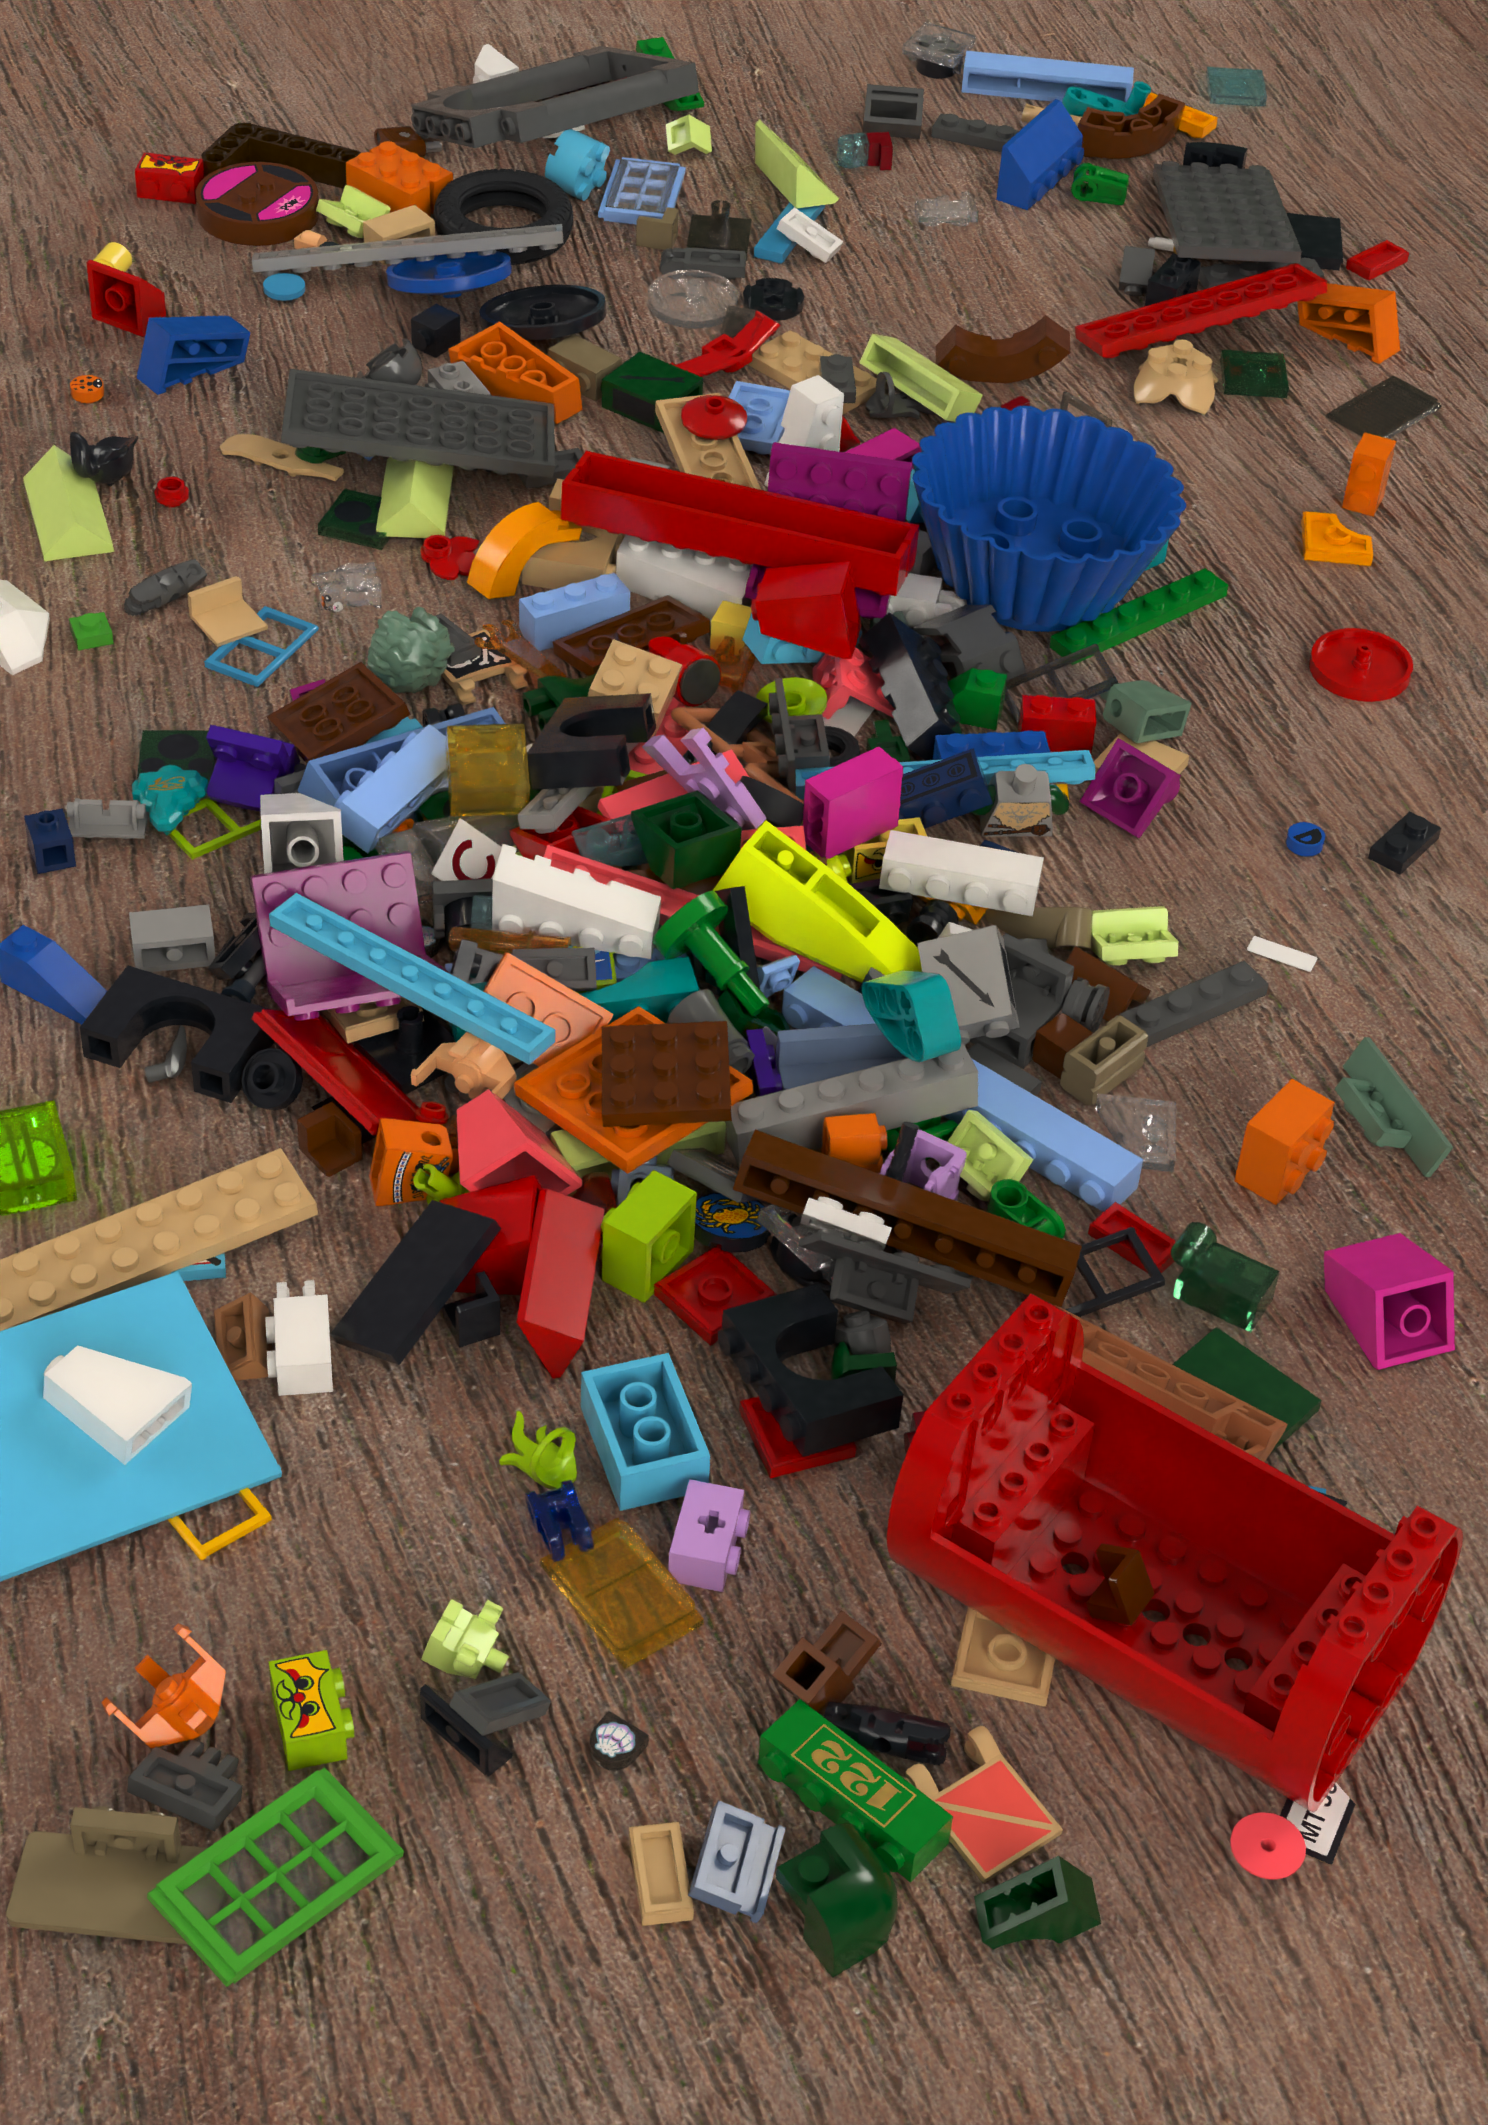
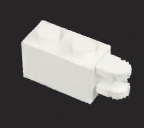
[864,573,967,627]
[265,1280,333,1396]

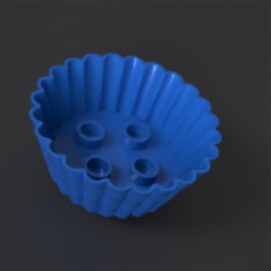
[912,406,1186,632]

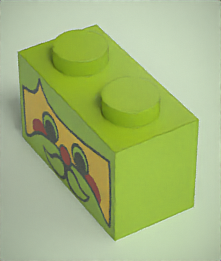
[268,1650,355,1771]

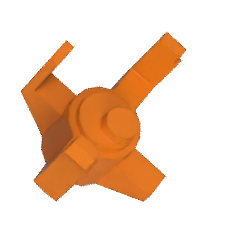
[101,1623,226,1749]

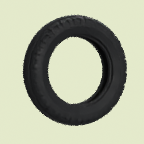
[433,169,573,265]

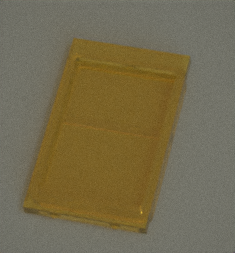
[540,1517,704,1669]

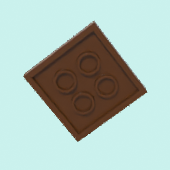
[267,662,411,763]
[602,1021,732,1127]

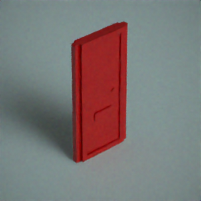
[251,1009,420,1135]

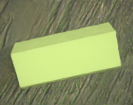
[755,119,839,209]
[23,445,114,561]
[376,457,454,538]

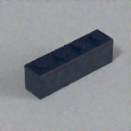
[898,748,993,829]

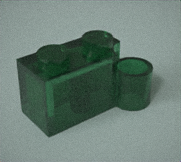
[1171,1222,1280,1333]

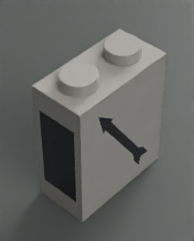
[917,925,1020,1045]

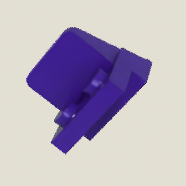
[206,725,300,811]

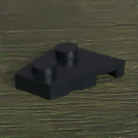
[208,912,261,980]

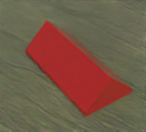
[516,1189,604,1379]

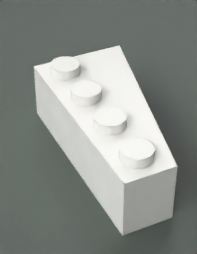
[764,375,844,487]
[616,535,753,622]
[492,844,661,959]

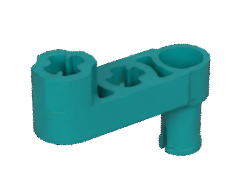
[1062,81,1151,117]

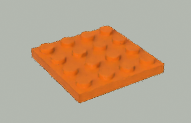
[514,1006,753,1174]

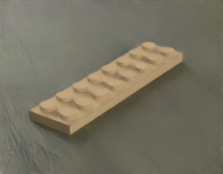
[0,1148,318,1331]

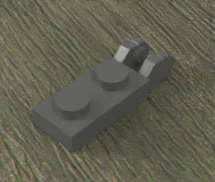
[659,247,747,279]

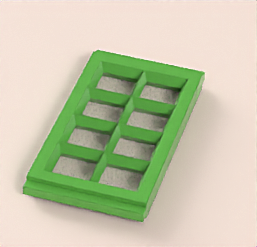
[147,1767,404,1987]

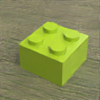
[600,1170,697,1303]

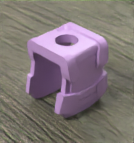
[880,1130,967,1201]

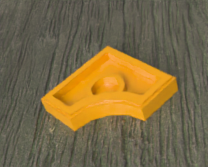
[1301,511,1373,566]

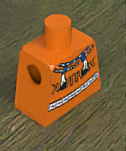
[369,1118,459,1206]

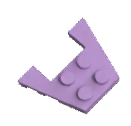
[642,727,767,830]

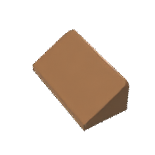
[214,1292,273,1381]

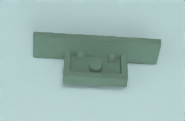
[1334,1037,1453,1177]

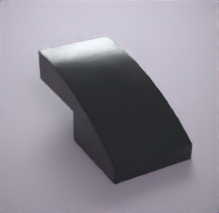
[1183,142,1248,169]
[707,690,768,755]

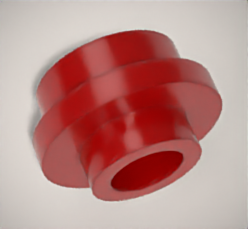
[154,477,189,507]

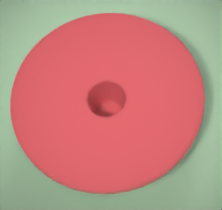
[1230,1812,1306,1880]

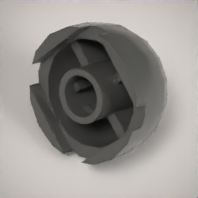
[356,338,423,385]

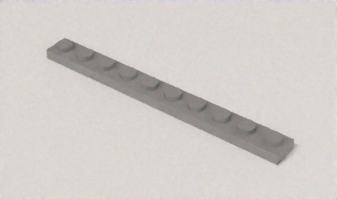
[252,224,564,276]

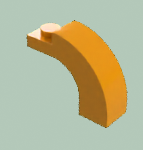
[467,502,582,599]

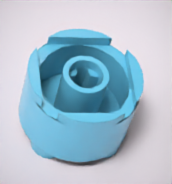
[545,129,610,201]

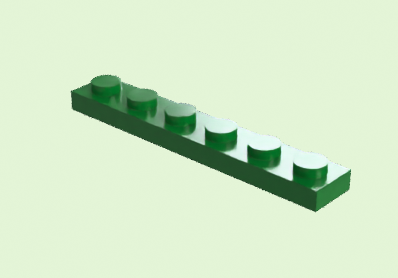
[1049,568,1229,665]

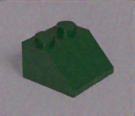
[631,790,742,889]

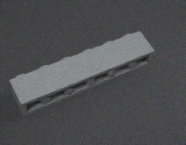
[726,1043,978,1168]

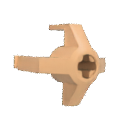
[411,1032,516,1099]

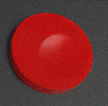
[1309,628,1413,702]

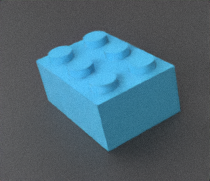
[580,1353,710,1511]

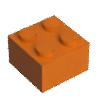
[1234,1079,1335,1205]

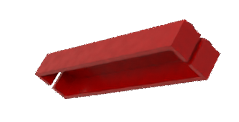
[561,451,920,596]

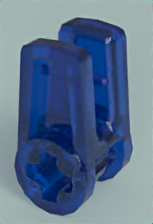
[525,1479,594,1562]

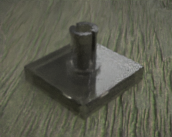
[687,200,752,261]

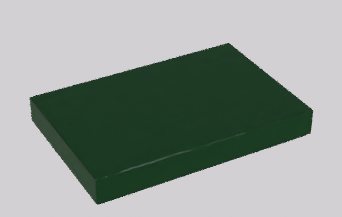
[1172,1327,1322,1454]

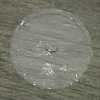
[648,270,738,329]

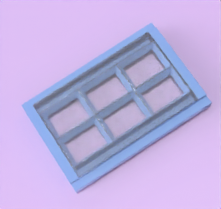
[598,157,686,225]

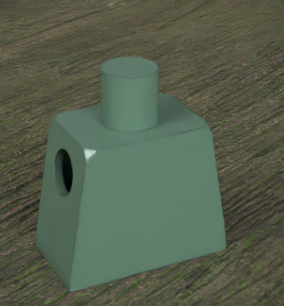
[1100,679,1192,743]

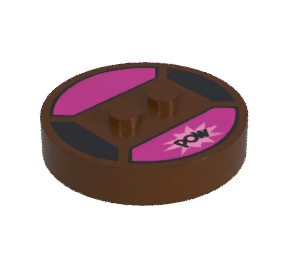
[196,162,319,246]

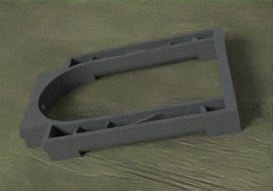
[411,46,699,148]

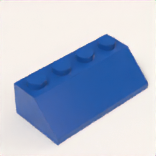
[996,99,1084,210]

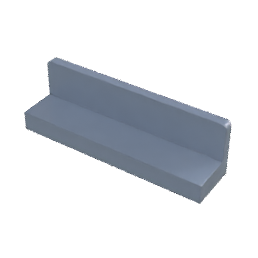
[776,1023,907,1090]

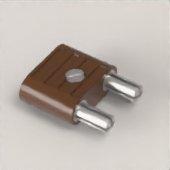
[374,126,442,157]

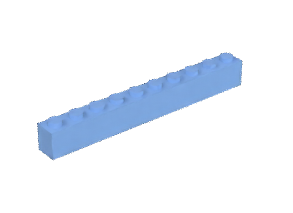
[782,966,1143,1212]

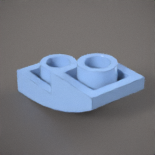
[757,955,800,998]

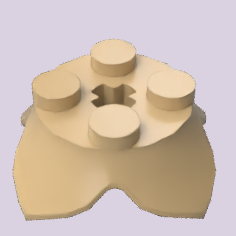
[1133,339,1218,415]

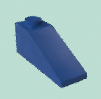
[0,925,107,1025]

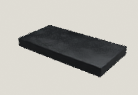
[330,1200,501,1365]

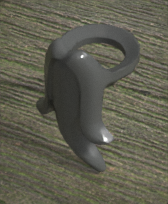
[865,371,936,419]

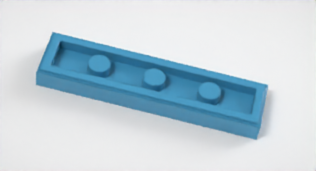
[754,202,825,264]

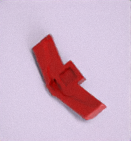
[669,310,780,377]

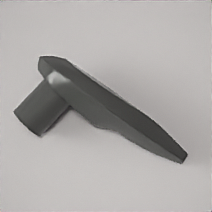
[145,1025,187,1083]

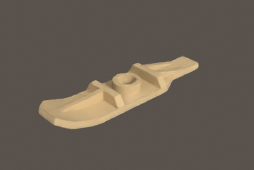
[219,434,344,481]

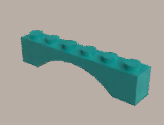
[450,957,699,1042]

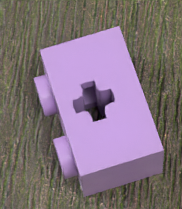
[668,1479,750,1592]

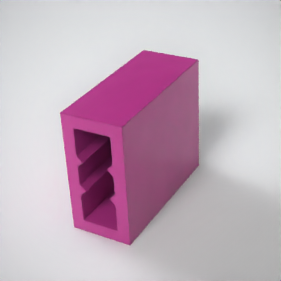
[802,747,903,860]

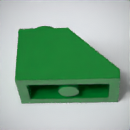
[948,668,1007,730]

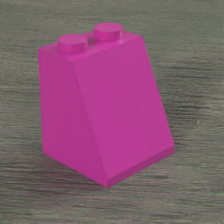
[1324,1233,1455,1370]

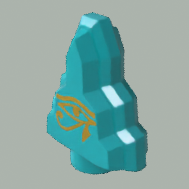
[132,765,209,836]

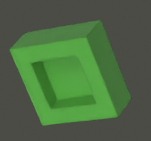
[69,612,114,651]

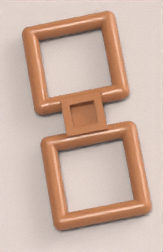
[671,707,804,804]

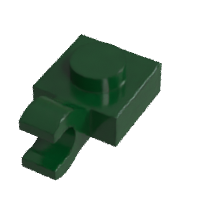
[866,719,911,762]

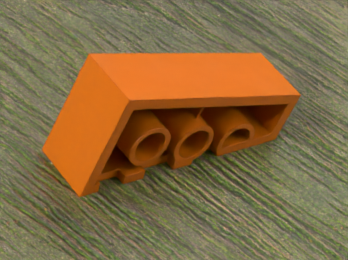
[448,322,583,424]

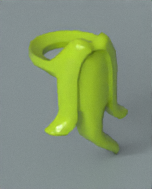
[499,1411,577,1492]

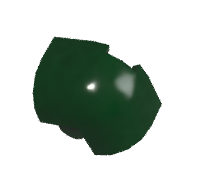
[776,1823,898,1978]

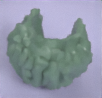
[367,607,455,693]

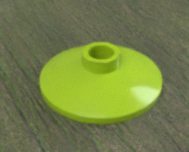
[756,677,827,723]

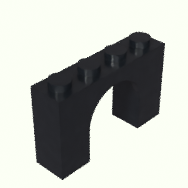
[524,693,656,790]
[80,966,275,1103]
[718,1284,904,1457]

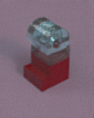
[837,132,893,170]

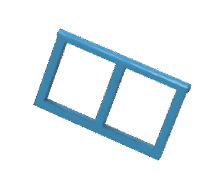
[204,606,319,687]

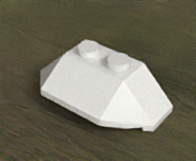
[0,580,50,676]

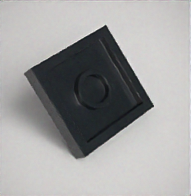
[354,1006,455,1095]

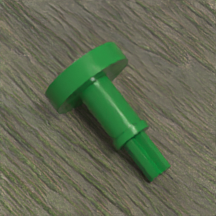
[652,891,770,1017]

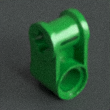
[987,1179,1066,1239]

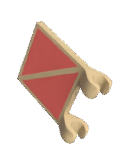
[905,1726,1063,1884]

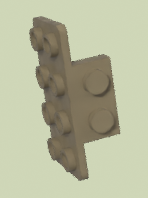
[6,1806,231,1945]

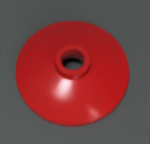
[681,395,747,440]

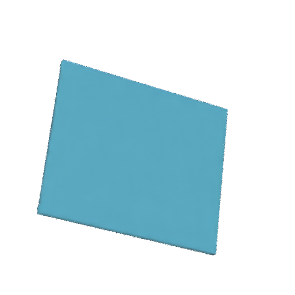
[0,1271,282,1582]

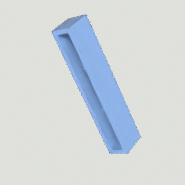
[961,51,1134,102]

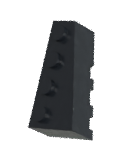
[859,612,962,761]

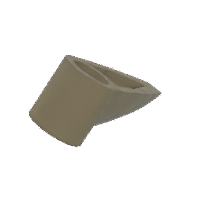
[985,907,1093,951]

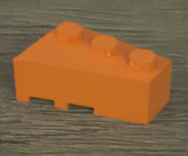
[1297,283,1400,364]

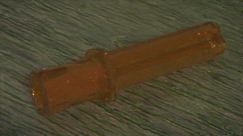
[448,927,571,955]

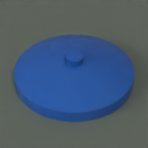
[386,251,512,298]

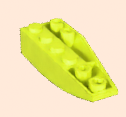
[713,820,922,983]

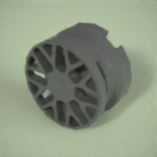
[1061,977,1110,1033]

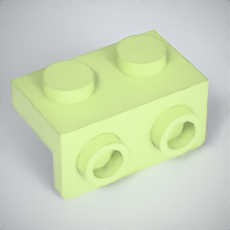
[316,185,391,238]
[1091,906,1179,965]
[939,1110,1034,1201]

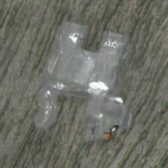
[311,562,382,613]

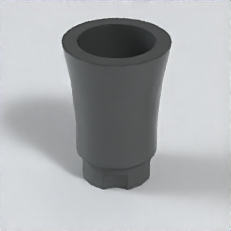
[667,990,755,1074]

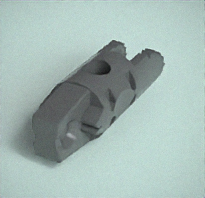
[124,559,207,616]

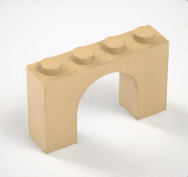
[522,479,626,589]

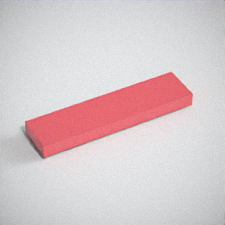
[597,749,749,836]

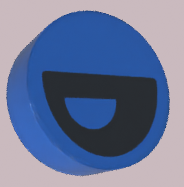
[1286,822,1325,857]

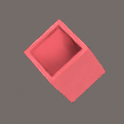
[456,1089,582,1195]

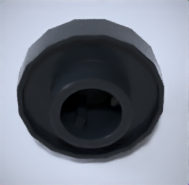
[242,1048,303,1111]

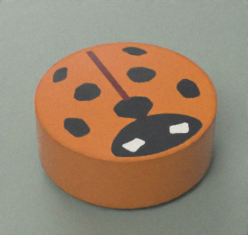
[70,375,104,403]

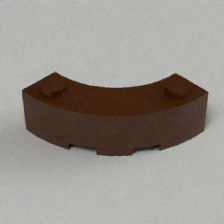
[1078,94,1186,159]
[936,315,1071,384]

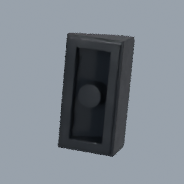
[420,1684,513,1777]

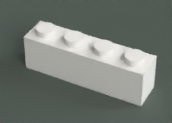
[879,830,1044,917]

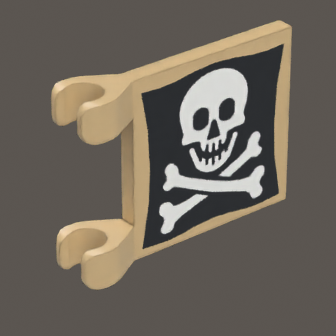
[441,629,528,705]

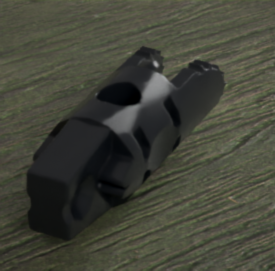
[824,1702,951,1766]

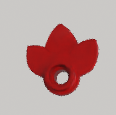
[420,535,479,580]

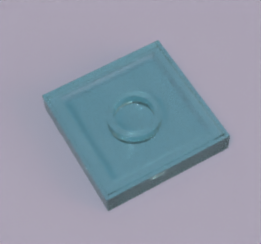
[1206,67,1267,107]

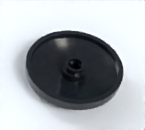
[479,284,607,340]

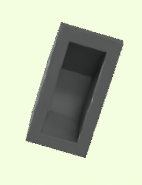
[1118,246,1155,296]

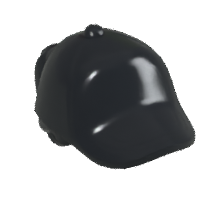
[70,432,139,486]

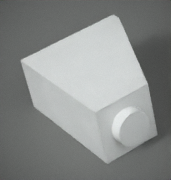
[43,1345,192,1465]

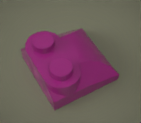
[1079,738,1181,838]

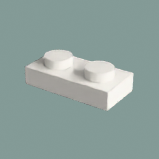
[776,207,843,263]
[800,1196,892,1251]

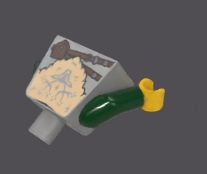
[972,764,1069,837]

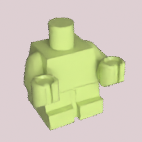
[421,1599,509,1679]

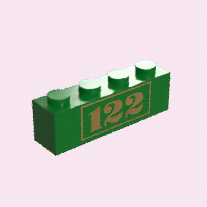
[758,1699,953,1883]

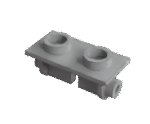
[67,798,149,839]

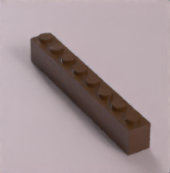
[733,1129,1082,1307]

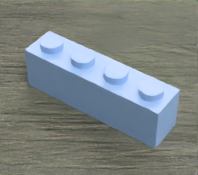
[334,724,465,854]

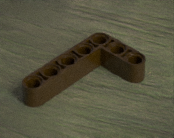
[201,122,361,189]

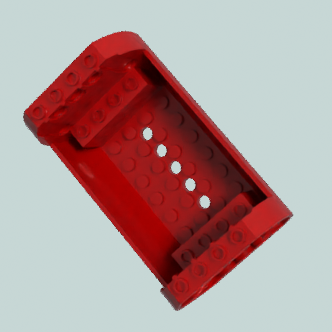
[887,1293,1463,1812]

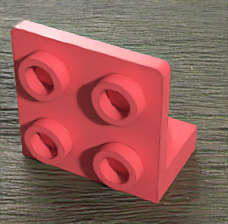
[812,647,895,719]

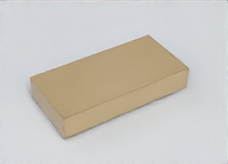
[628,1822,694,1926]

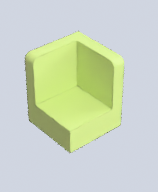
[666,114,712,155]

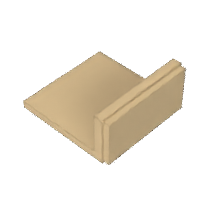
[187,576,268,647]

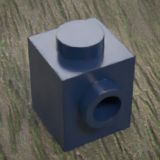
[24,808,76,874]

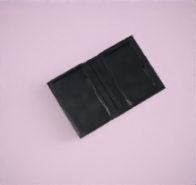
[1253,213,1343,271]

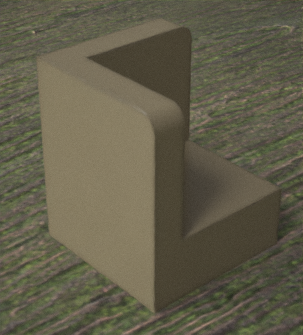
[636,207,679,250]

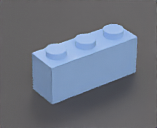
[519,573,630,653]

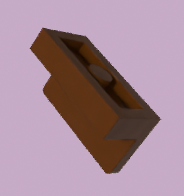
[1066,946,1151,1022]

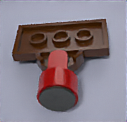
[553,595,721,707]

